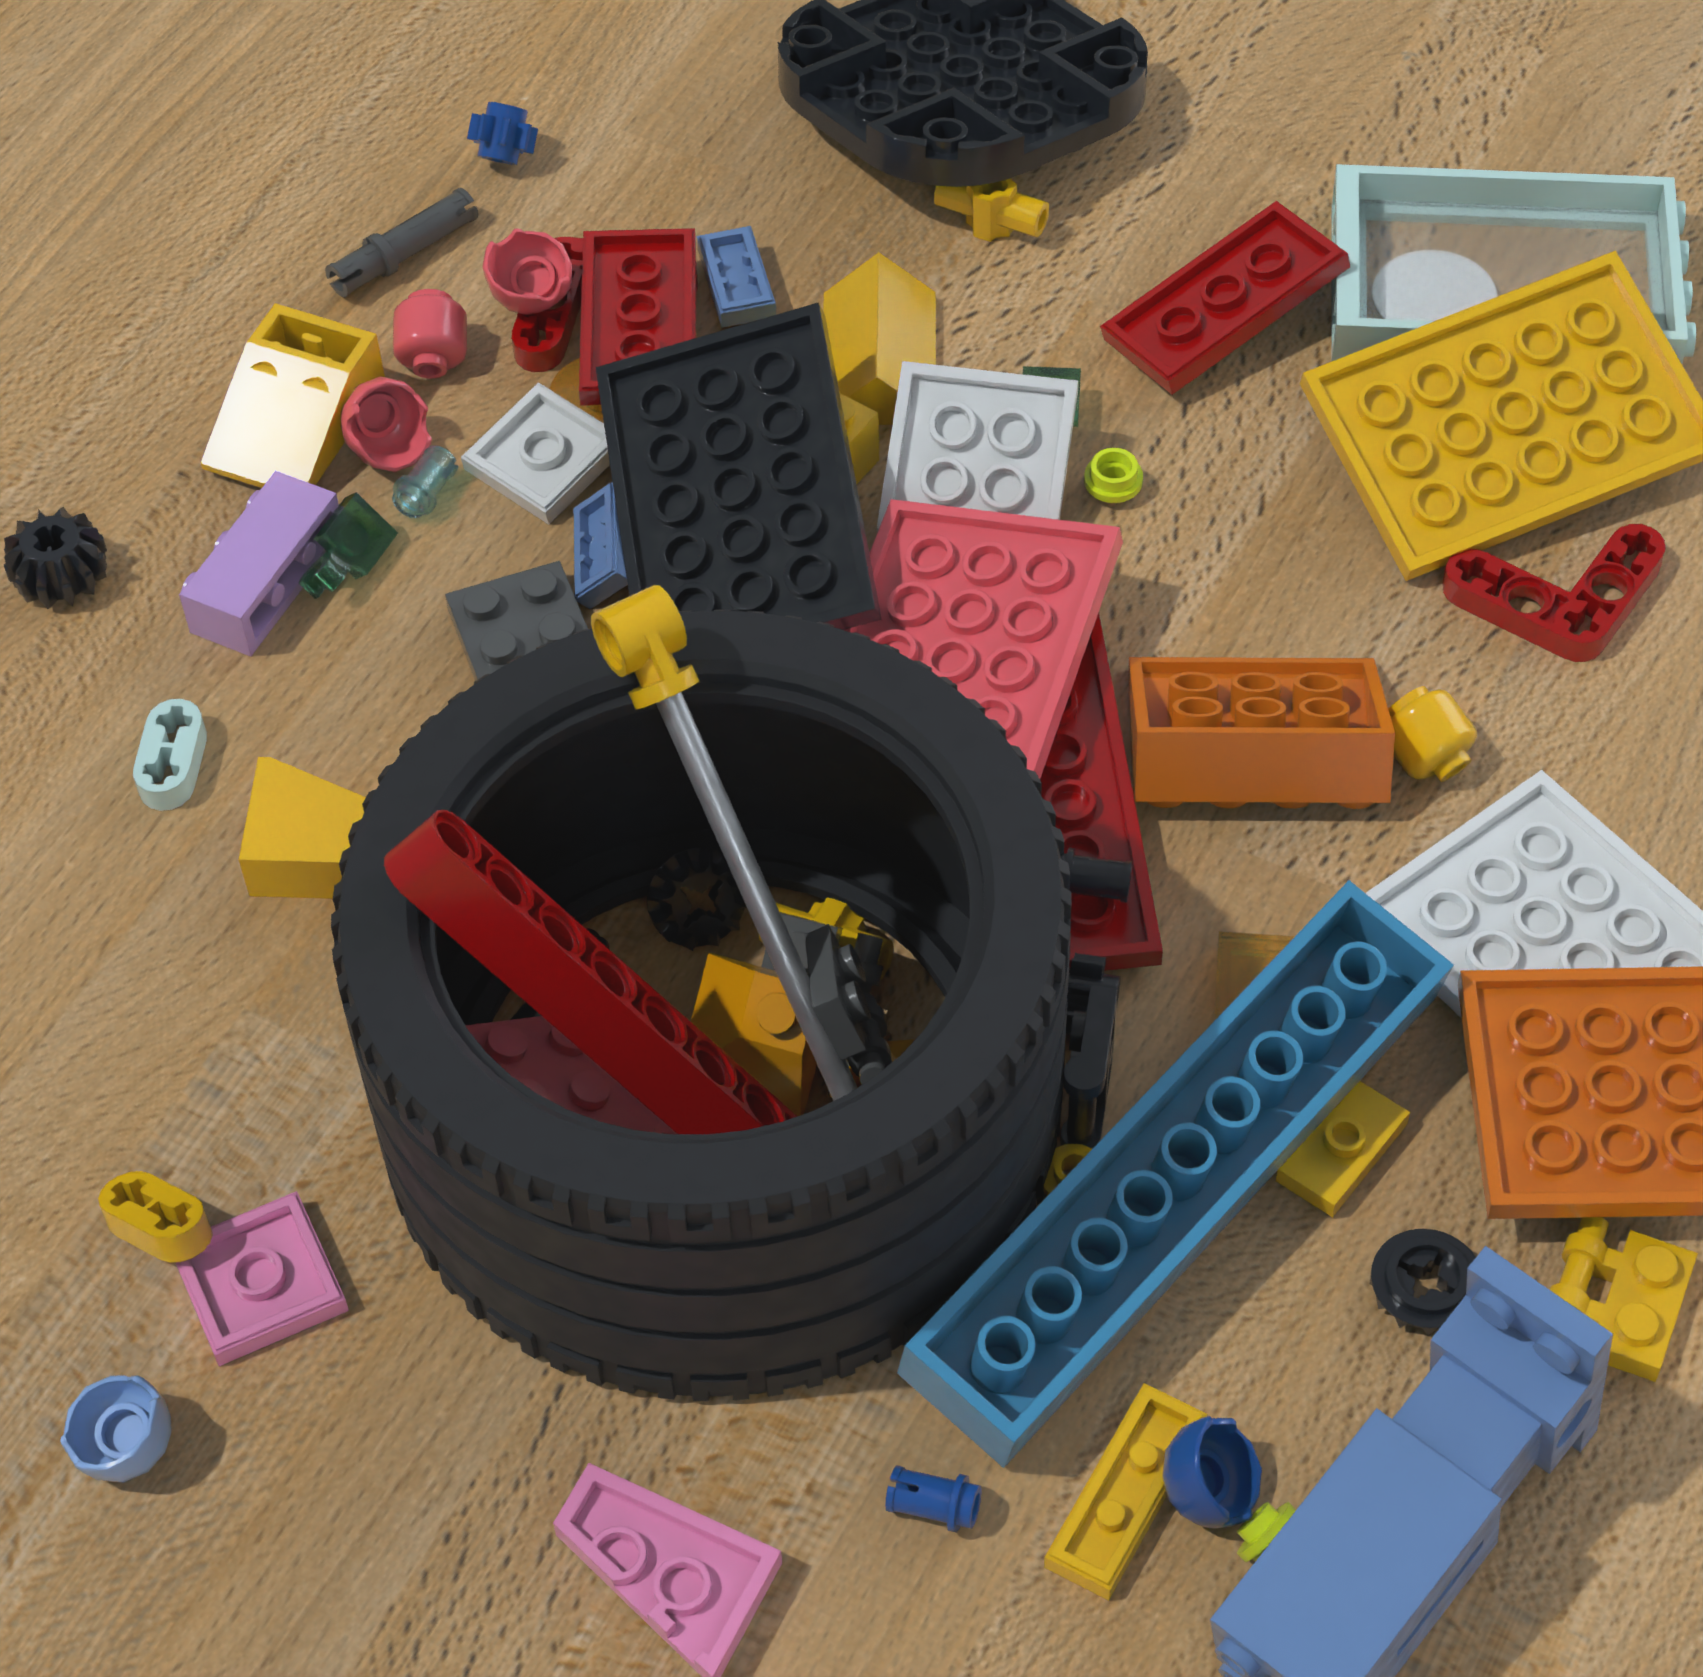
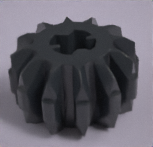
[4,507,107,609]

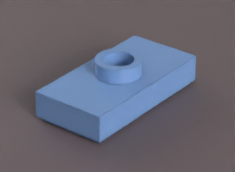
[696,226,776,328]
[573,482,628,609]

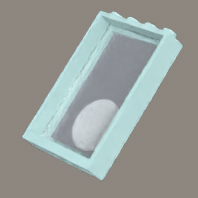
[1331,164,1696,363]

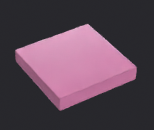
[175,1191,349,1366]

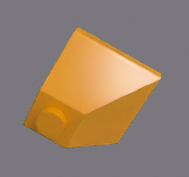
[691,953,817,1116]

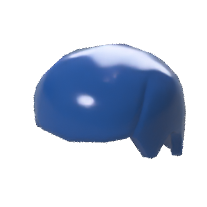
[1162,1416,1262,1529]

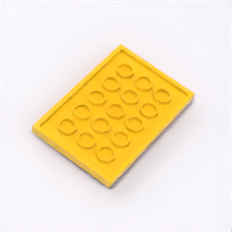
[1299,250,1703,581]

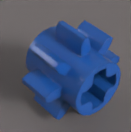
[467,102,538,165]

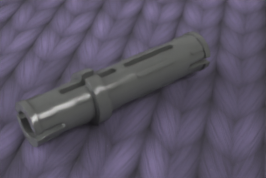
[325,188,478,298]

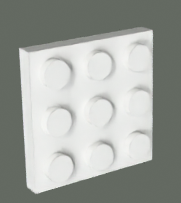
[877,361,1078,532]

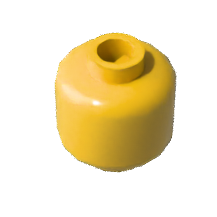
[1388,686,1477,782]

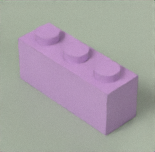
[179,470,345,657]

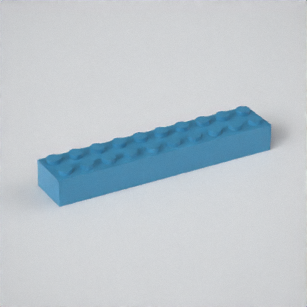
[897,880,1454,1468]

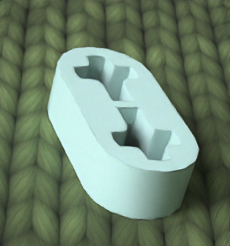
[133,699,207,811]

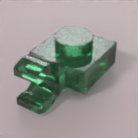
[298,492,398,599]

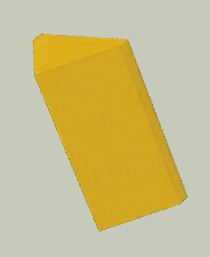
[823,252,936,425]

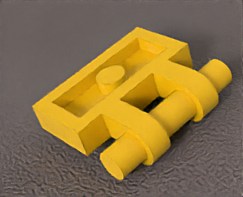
[1549,1217,1698,1382]

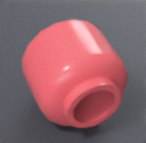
[393,289,467,379]

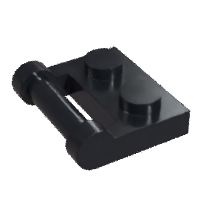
[1060,985,1118,1149]

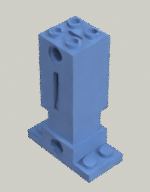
[1210,1246,1613,1677]

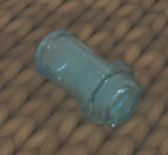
[392,445,458,518]

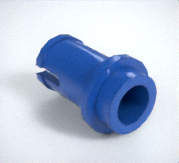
[885,1465,982,1533]

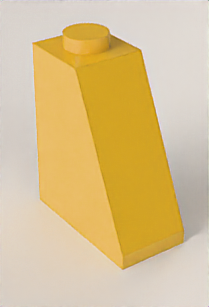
[238,757,366,899]

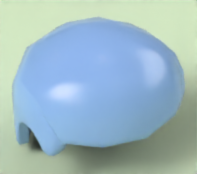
[60,1375,171,1483]

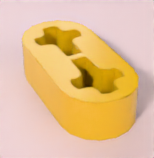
[98,1171,213,1263]

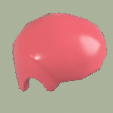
[483,228,572,315]
[341,376,432,472]

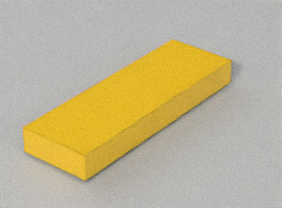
[1044,1383,1208,1601]

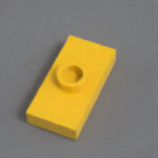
[1276,1081,1410,1218]

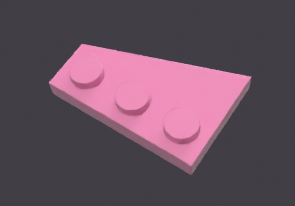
[553,1463,782,1677]

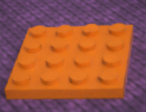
[1457,966,1703,1219]

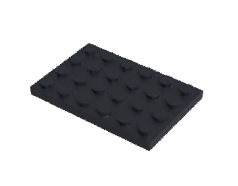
[596,302,881,630]

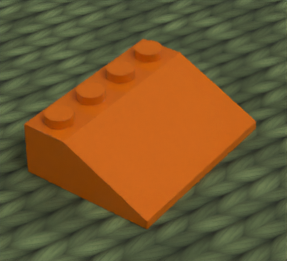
[1128,657,1395,809]

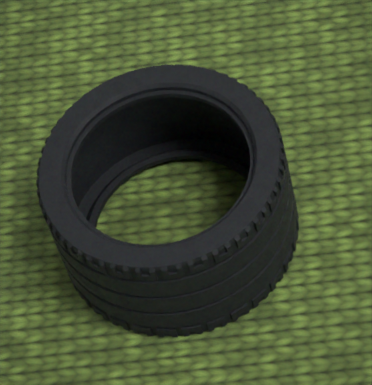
[331,610,1071,1401]

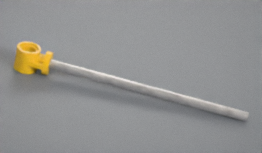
[591,585,858,1101]

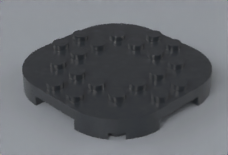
[778,0,1148,187]

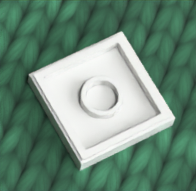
[461,382,610,525]

